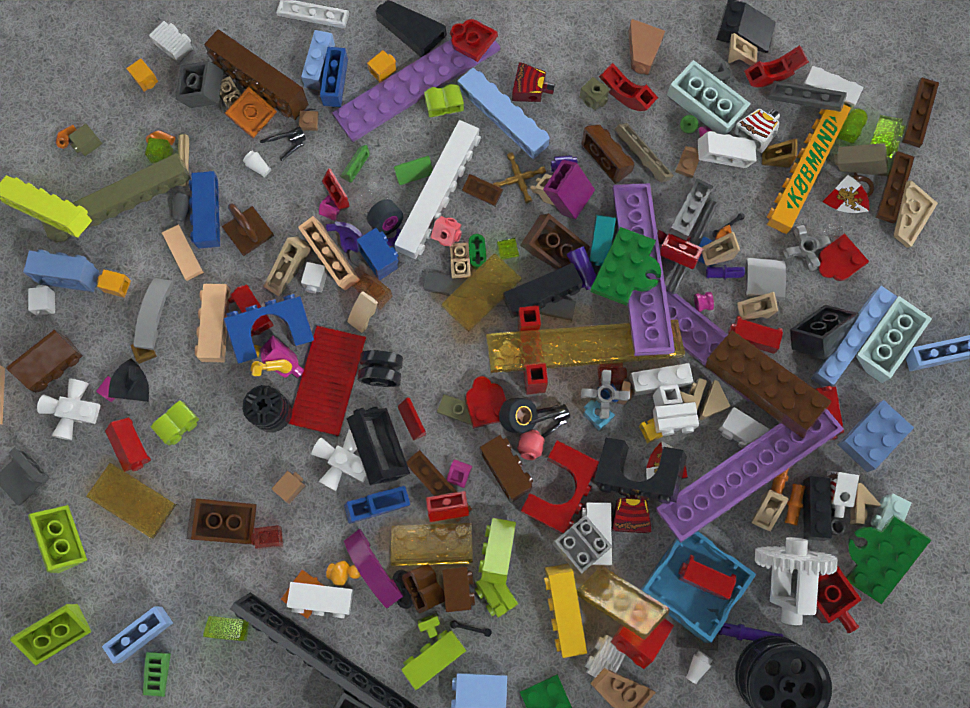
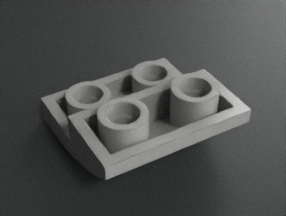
[745,258,786,300]
[552,515,612,575]

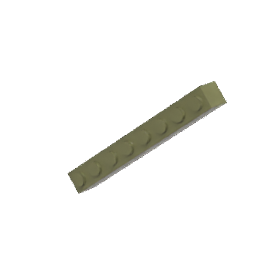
[41,153,191,243]

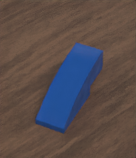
[344,486,410,524]

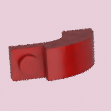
[744,45,809,88]
[599,63,658,111]

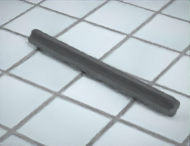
[667,200,717,294]

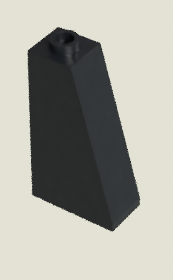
[376,0,447,57]

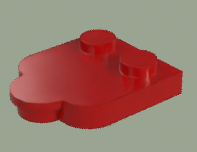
[450,19,498,62]
[818,233,869,281]
[465,376,506,429]

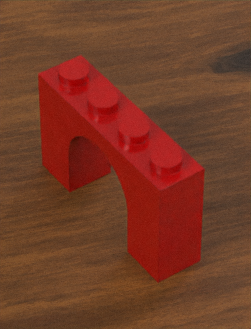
[517,306,548,395]
[520,440,599,535]

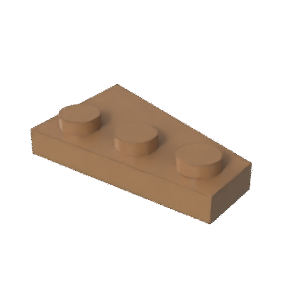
[590,668,656,708]

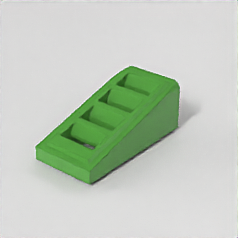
[143,652,171,697]

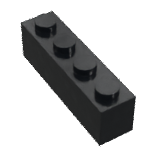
[503,263,583,318]

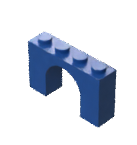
[223,294,314,364]

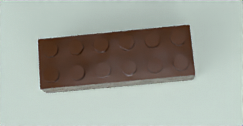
[204,29,309,120]
[705,330,832,439]

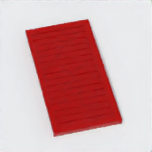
[288,326,366,437]

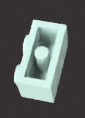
[871,494,912,530]

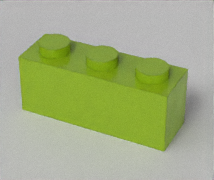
[478,518,516,585]
[401,630,467,690]

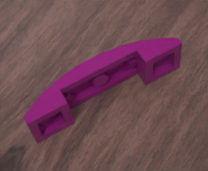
[344,529,403,609]

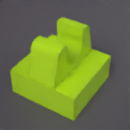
[418,613,440,638]

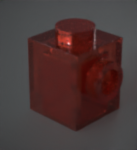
[597,361,627,386]
[251,525,283,550]

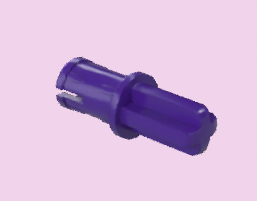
[706,265,745,280]

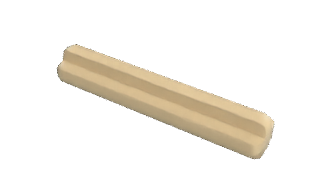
[178,134,189,186]

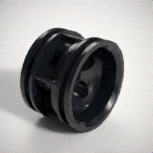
[735,635,832,708]

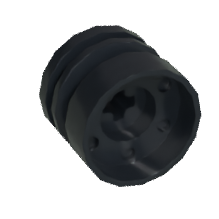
[242,385,292,433]

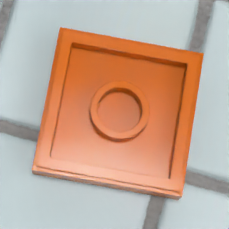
[225,87,277,139]

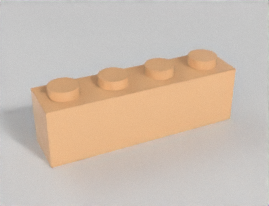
[298,216,360,291]
[195,284,230,362]

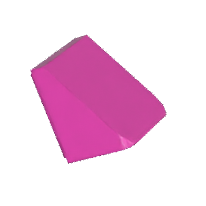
[319,195,341,221]
[96,376,115,402]
[446,459,472,488]

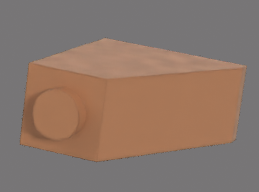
[628,19,665,75]

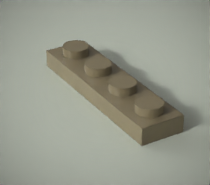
[614,123,674,183]

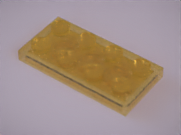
[441,253,522,332]
[86,463,177,539]
[391,523,473,566]
[577,565,670,640]

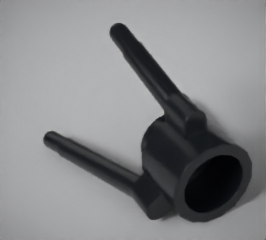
[260,126,306,161]
[529,404,570,438]

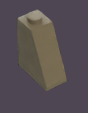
[834,143,888,176]

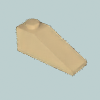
[263,237,312,296]

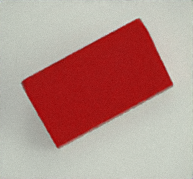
[322,169,350,209]
[660,233,704,269]
[398,397,426,441]
[426,491,469,522]

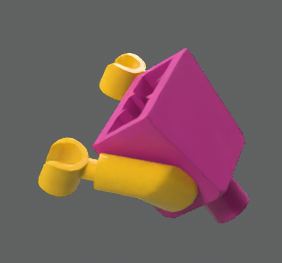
[250,335,304,378]

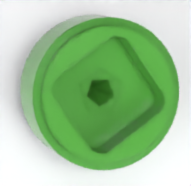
[680,115,699,134]

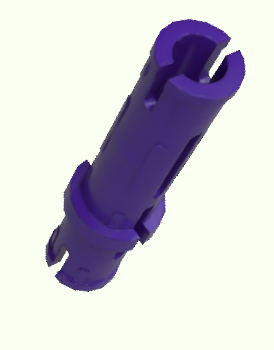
[718,623,783,641]

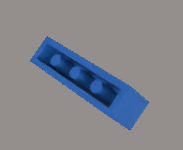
[189,171,220,249]

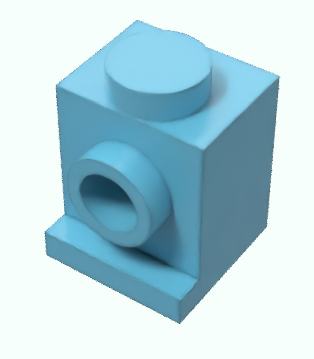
[583,400,615,431]

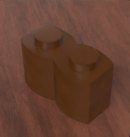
[403,564,445,613]

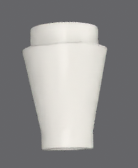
[243,150,271,177]
[686,650,713,684]

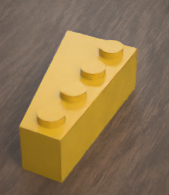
[544,563,587,658]

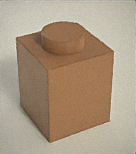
[272,471,305,504]

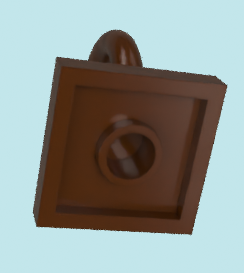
[222,203,274,256]

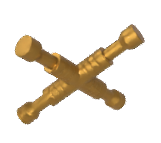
[493,152,546,204]

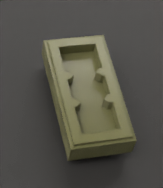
[437,394,472,425]

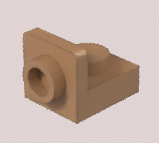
[675,146,699,178]

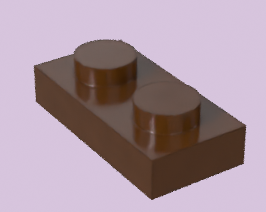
[462,174,503,207]

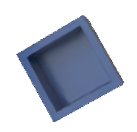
[357,228,399,280]

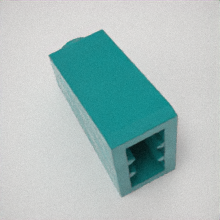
[589,214,616,266]

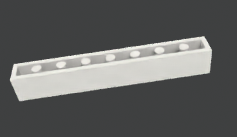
[394,120,481,259]

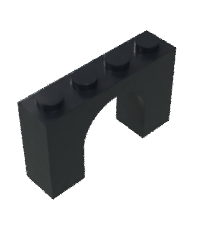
[594,437,687,504]

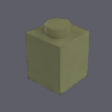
[68,124,103,156]

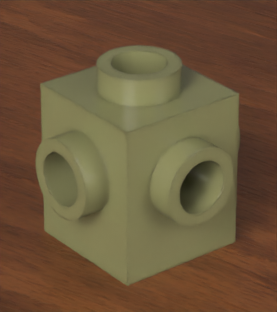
[579,77,609,111]

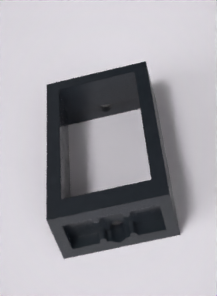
[346,406,410,485]

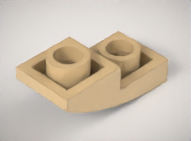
[220,76,241,109]
[450,243,471,279]
[347,291,378,333]

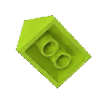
[28,505,87,573]
[10,604,91,666]

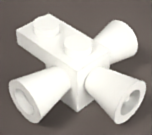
[37,379,101,441]
[311,429,367,491]

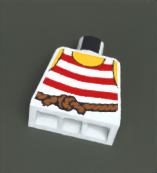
[735,109,780,153]
[827,471,859,518]

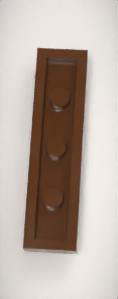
[902,77,939,148]
[875,151,915,224]
[406,450,472,523]

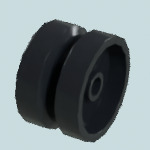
[358,350,403,387]

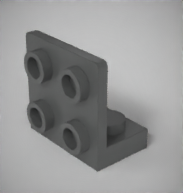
[0,447,50,506]

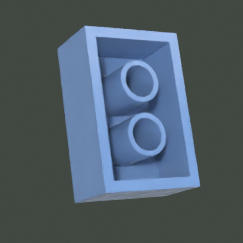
[23,249,99,292]
[837,400,914,472]

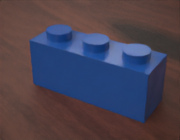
[320,47,348,107]

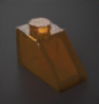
[352,273,393,310]

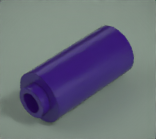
[567,246,597,290]

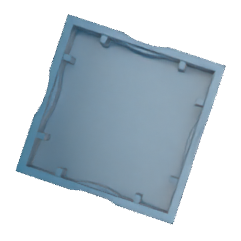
[638,531,756,643]

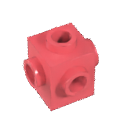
[430,216,462,246]

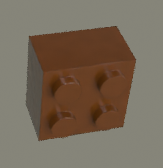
[442,567,475,613]

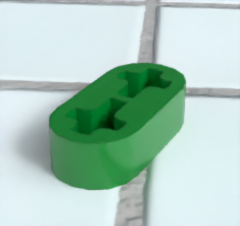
[469,234,486,270]

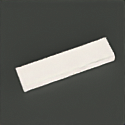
[276,0,349,29]

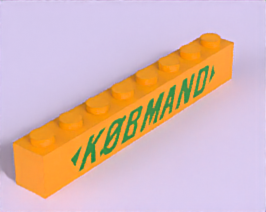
[766,105,851,235]

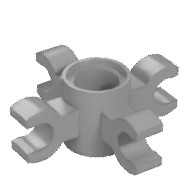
[783,225,831,271]
[581,370,630,419]

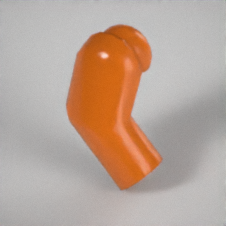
[56,125,77,149]
[146,131,175,145]

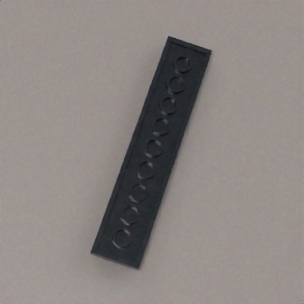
[230,592,418,708]

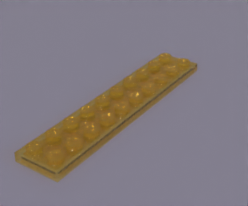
[486,319,685,373]

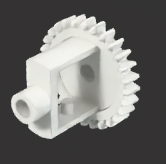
[755,537,838,625]

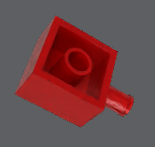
[815,565,862,633]

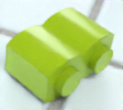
[424,84,464,117]
[150,400,199,446]

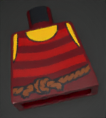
[512,62,555,102]
[611,494,652,534]

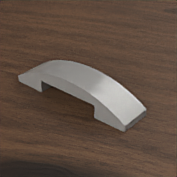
[134,278,173,350]

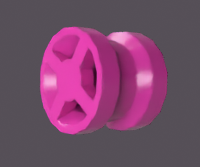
[694,292,714,312]

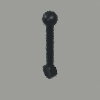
[712,213,745,237]
[450,620,492,637]

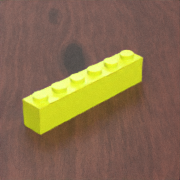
[0,175,92,238]

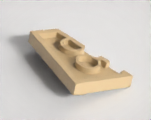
[893,180,938,248]

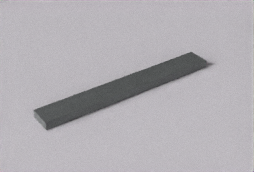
[424,271,576,321]

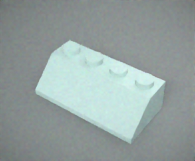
[667,60,751,135]
[856,296,932,383]

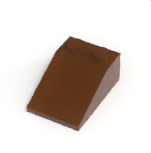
[520,213,590,269]
[186,498,257,545]

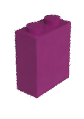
[543,159,595,219]

